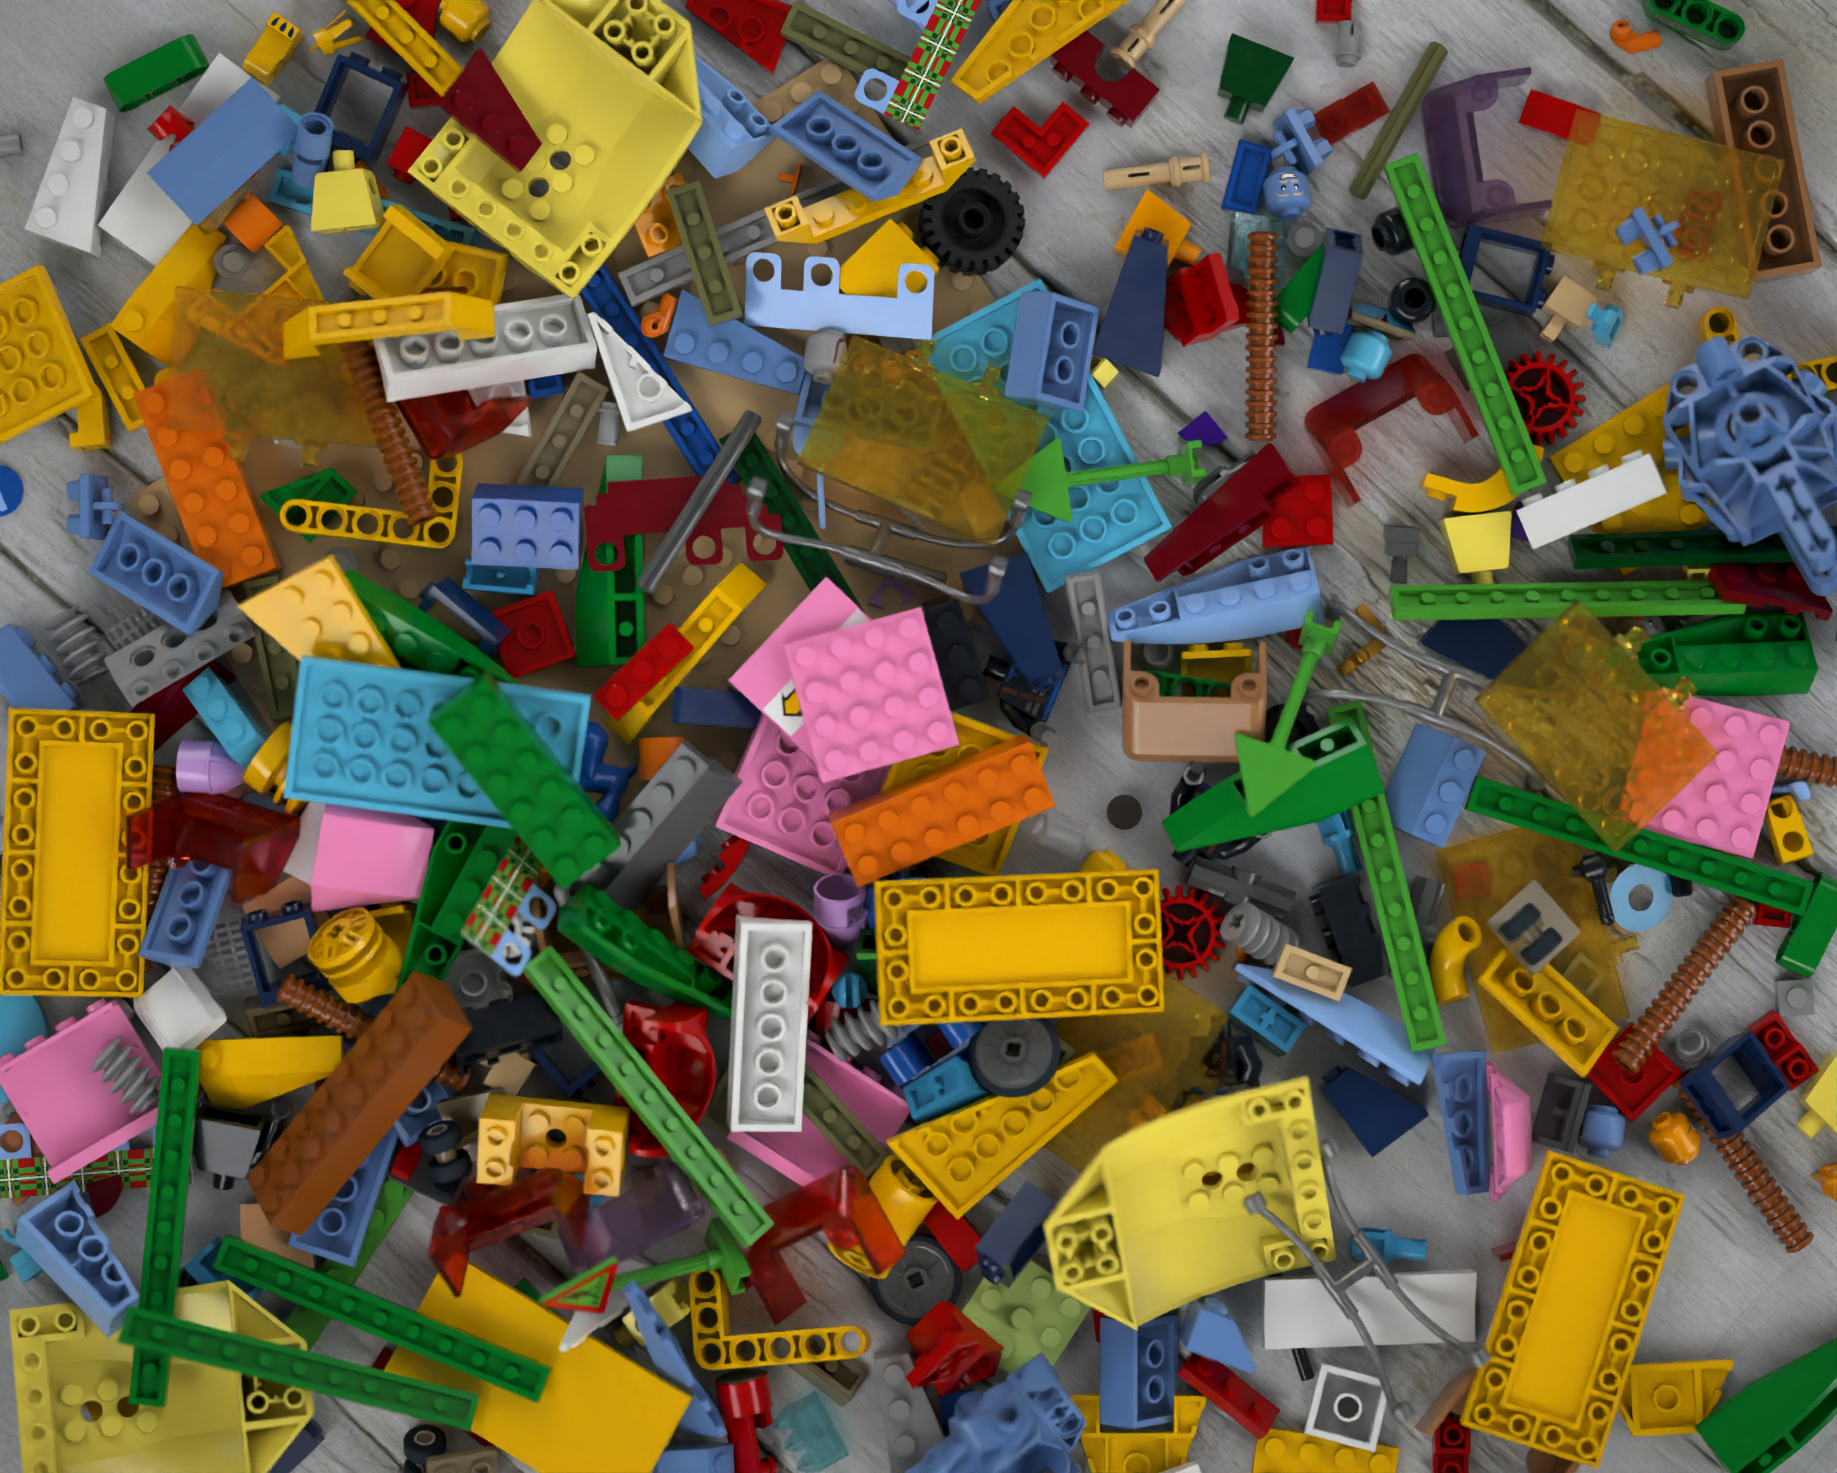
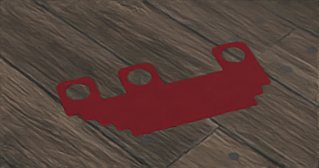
[584,476,784,572]

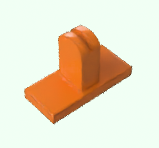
[777,163,803,196]

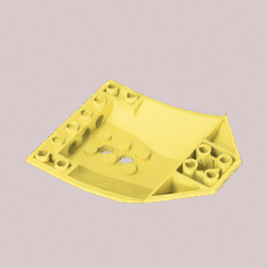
[408,0,702,300]
[1043,1076,1337,1331]
[9,1280,314,1473]

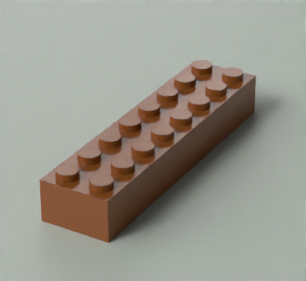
[247,971,472,1235]

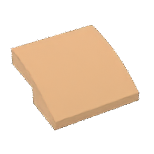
[241,875,332,969]
[240,1203,316,1270]

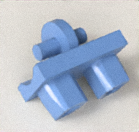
[1270,107,1333,176]
[1615,207,1680,275]
[67,474,123,540]

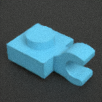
[1585,302,1625,349]

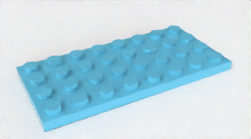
[916,278,1172,594]
[284,655,591,829]

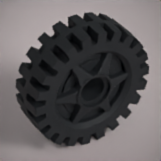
[918,167,1025,276]

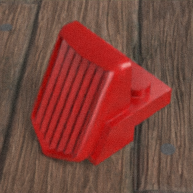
[1165,253,1250,347]
[905,1301,1004,1396]

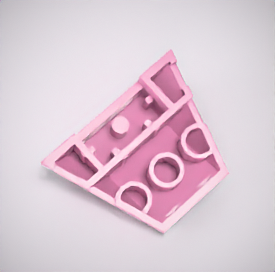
[311,803,435,912]
[1486,1061,1533,1202]

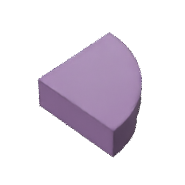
[868,576,916,609]

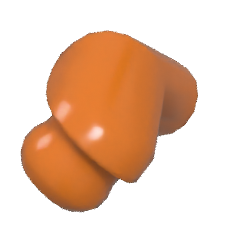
[1609,20,1661,54]
[640,294,679,338]

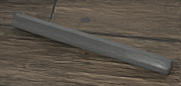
[637,410,762,594]

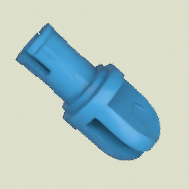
[1316,809,1363,876]
[832,972,868,1008]
[1348,1227,1427,1265]

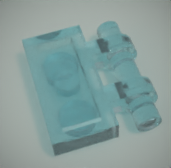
[1226,212,1287,291]

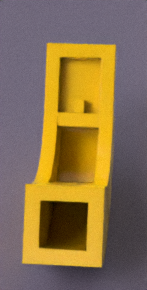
[1419,445,1545,515]

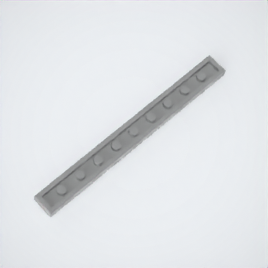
[618,131,942,307]

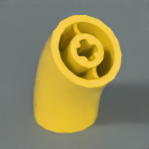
[828,1155,938,1279]

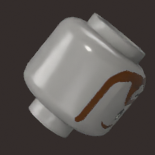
[803,328,852,384]

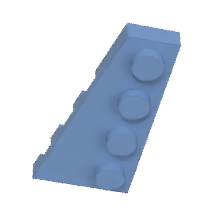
[663,289,806,396]
[1431,1050,1489,1195]

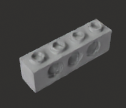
[103,588,256,707]

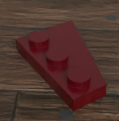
[435,48,542,172]
[1708,562,1833,621]

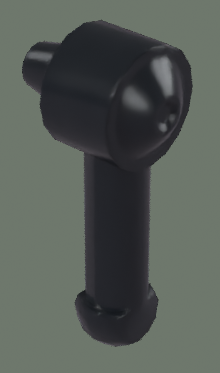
[1572,853,1615,926]

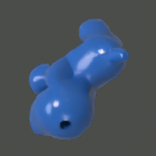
[579,721,637,822]

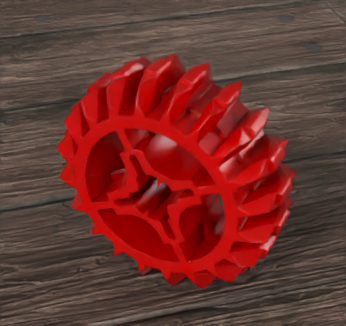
[1503,351,1586,446]
[1160,885,1226,981]

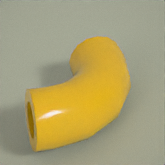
[1429,916,1482,1006]

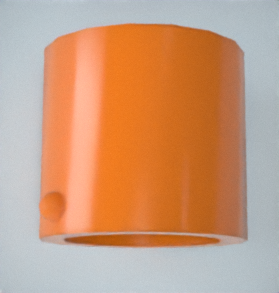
[221,192,284,254]
[636,737,684,781]

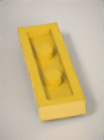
[80,323,147,433]

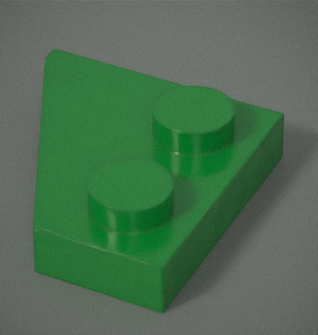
[259,467,358,543]

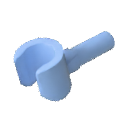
[1771,780,1811,802]

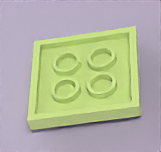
[961,1260,1091,1374]

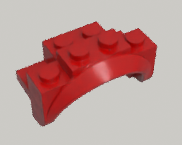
[687,882,850,1024]
[614,1000,716,1157]

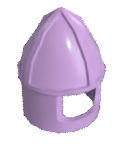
[176,739,246,796]
[813,873,869,948]

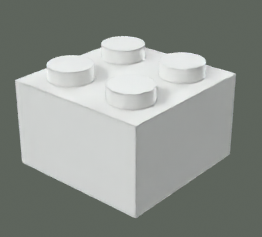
[1304,1363,1392,1452]

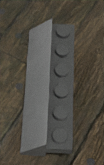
[553,740,743,911]

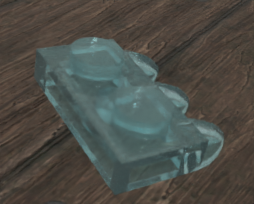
[772,1391,849,1473]

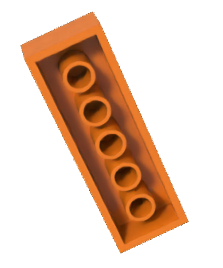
[132,368,283,591]
[828,733,1056,887]

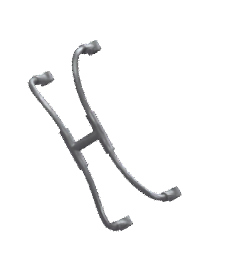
[746,411,1032,605]
[1300,598,1578,795]
[1242,1136,1492,1425]

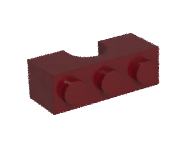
[1050,30,1160,129]

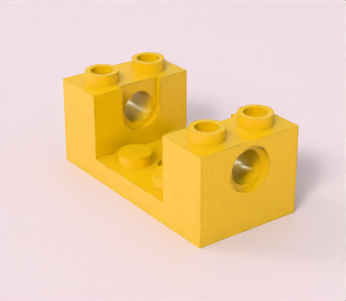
[477,1093,630,1197]

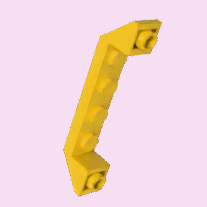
[764,128,975,244]
[283,291,496,359]
[603,562,768,745]

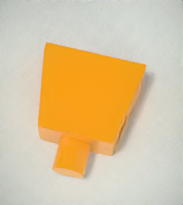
[1113,189,1202,268]

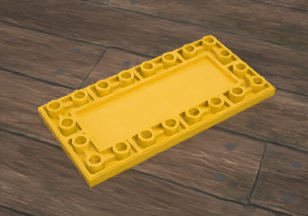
[0,708,155,997]
[873,869,1165,1026]
[1459,1150,1686,1469]
[384,1251,693,1473]

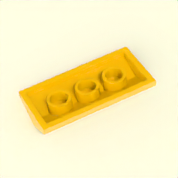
[1477,944,1619,1078]

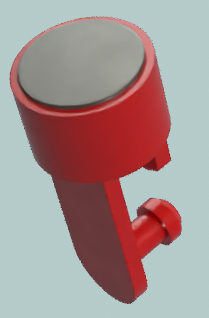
[715,1369,777,1473]

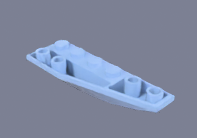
[687,54,777,179]
[1107,546,1325,644]
[1232,962,1437,1086]

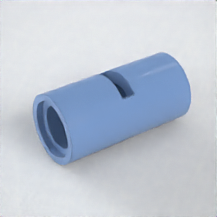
[292,112,334,188]

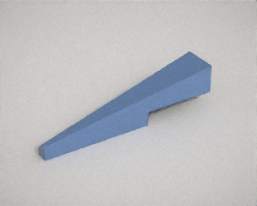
[622,1280,728,1438]

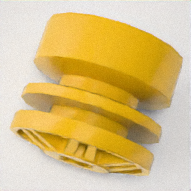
[243,721,309,817]
[307,908,403,1003]

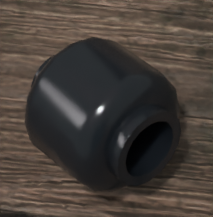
[1371,206,1415,256]
[1387,277,1436,325]

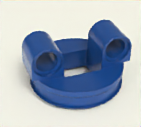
[878,1021,983,1087]

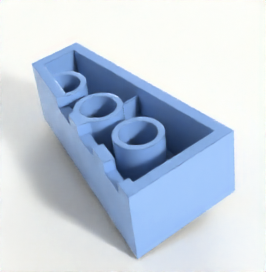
[15,1180,140,1338]

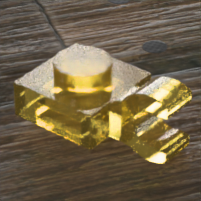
[196,184,248,235]

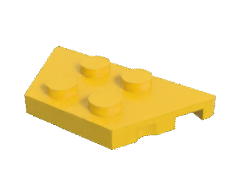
[1617,1358,1734,1436]

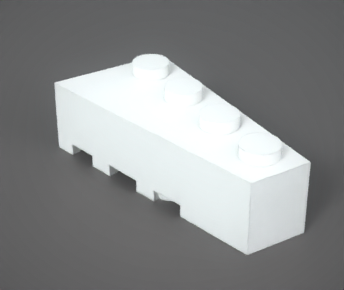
[25,97,115,259]
[1516,450,1669,550]

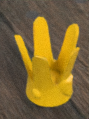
[310,8,363,57]

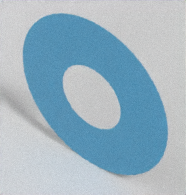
[1609,864,1672,932]

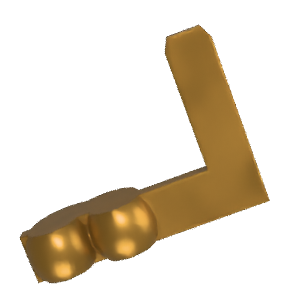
[1336,604,1389,677]

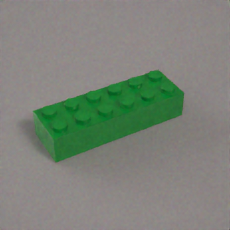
[427,670,621,890]

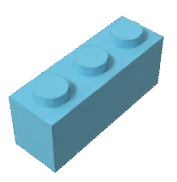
[182,667,269,769]

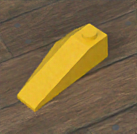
[110,220,228,370]
[196,1035,345,1108]

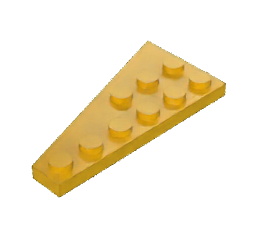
[950,0,1129,104]
[237,554,401,668]
[886,1051,1118,1220]

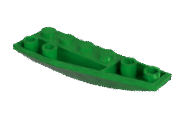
[575,454,647,668]
[344,568,522,685]
[1602,612,1819,697]
[1161,716,1385,853]
[395,820,517,993]
[558,884,733,1019]
[1694,1338,1837,1473]

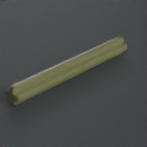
[1348,42,1448,200]

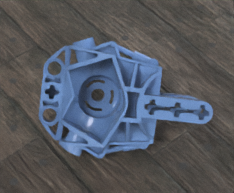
[1662,336,1837,596]
[905,1352,1086,1473]

